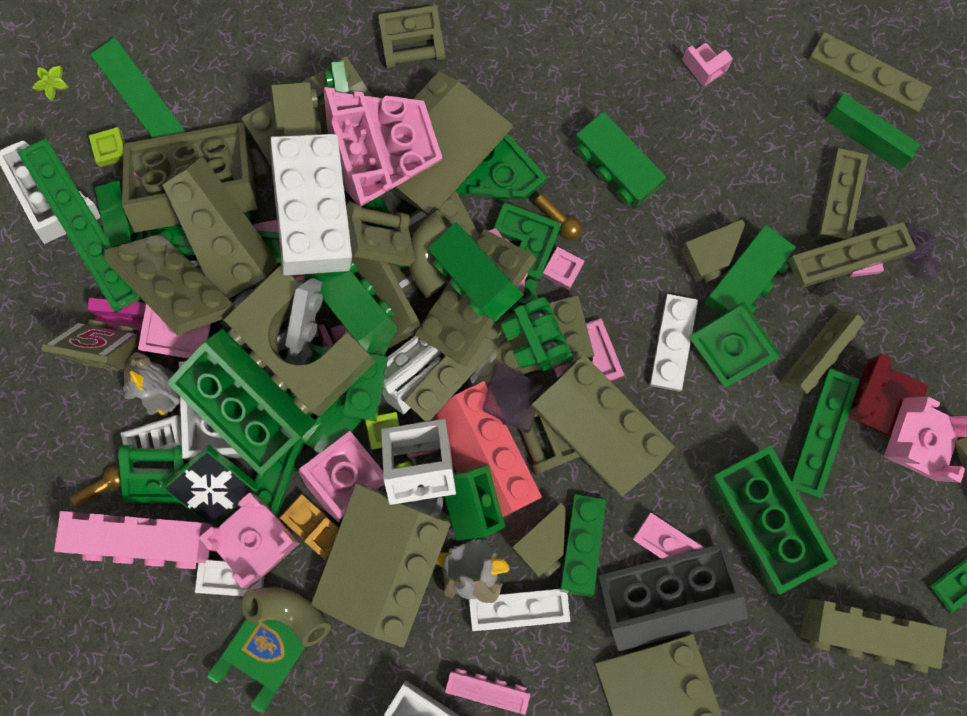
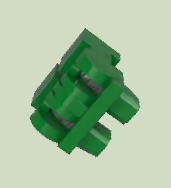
[500,297,573,373]

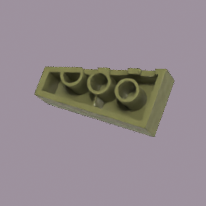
[269,82,321,137]
[162,157,279,299]
[800,599,947,673]

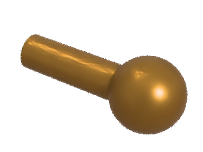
[534,193,583,241]
[69,465,121,508]

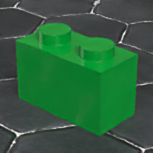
[445,465,506,540]

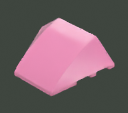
[324,87,443,207]

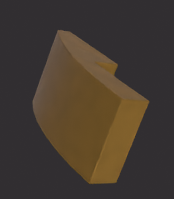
[280,493,339,561]

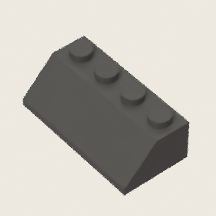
[598,543,748,651]

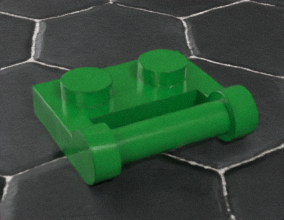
[118,445,188,503]

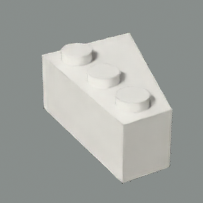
[0,140,101,244]

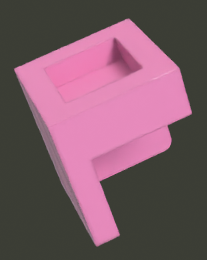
[682,43,733,87]

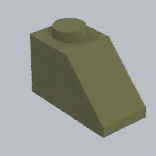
[681,219,745,284]
[512,503,565,577]

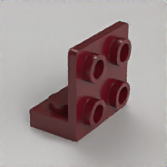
[848,354,928,437]

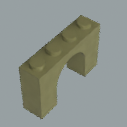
[224,265,376,417]

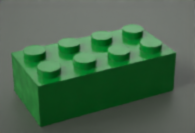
[707,445,838,595]

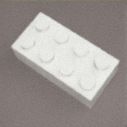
[270,134,352,276]

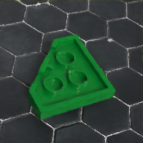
[456,133,548,201]

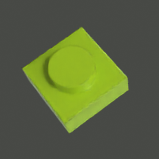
[89,127,125,167]
[366,412,399,449]

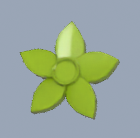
[32,66,69,101]

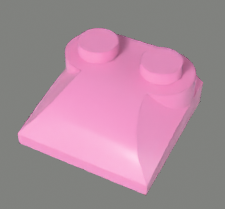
[298,431,385,522]

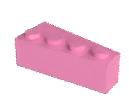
[54,511,212,569]

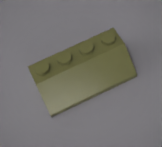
[351,221,420,350]
[530,354,675,497]

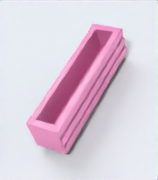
[445,668,530,715]

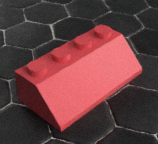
[431,381,542,518]

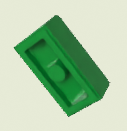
[95,180,137,247]

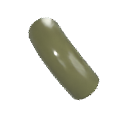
[409,210,453,298]
[242,587,331,647]

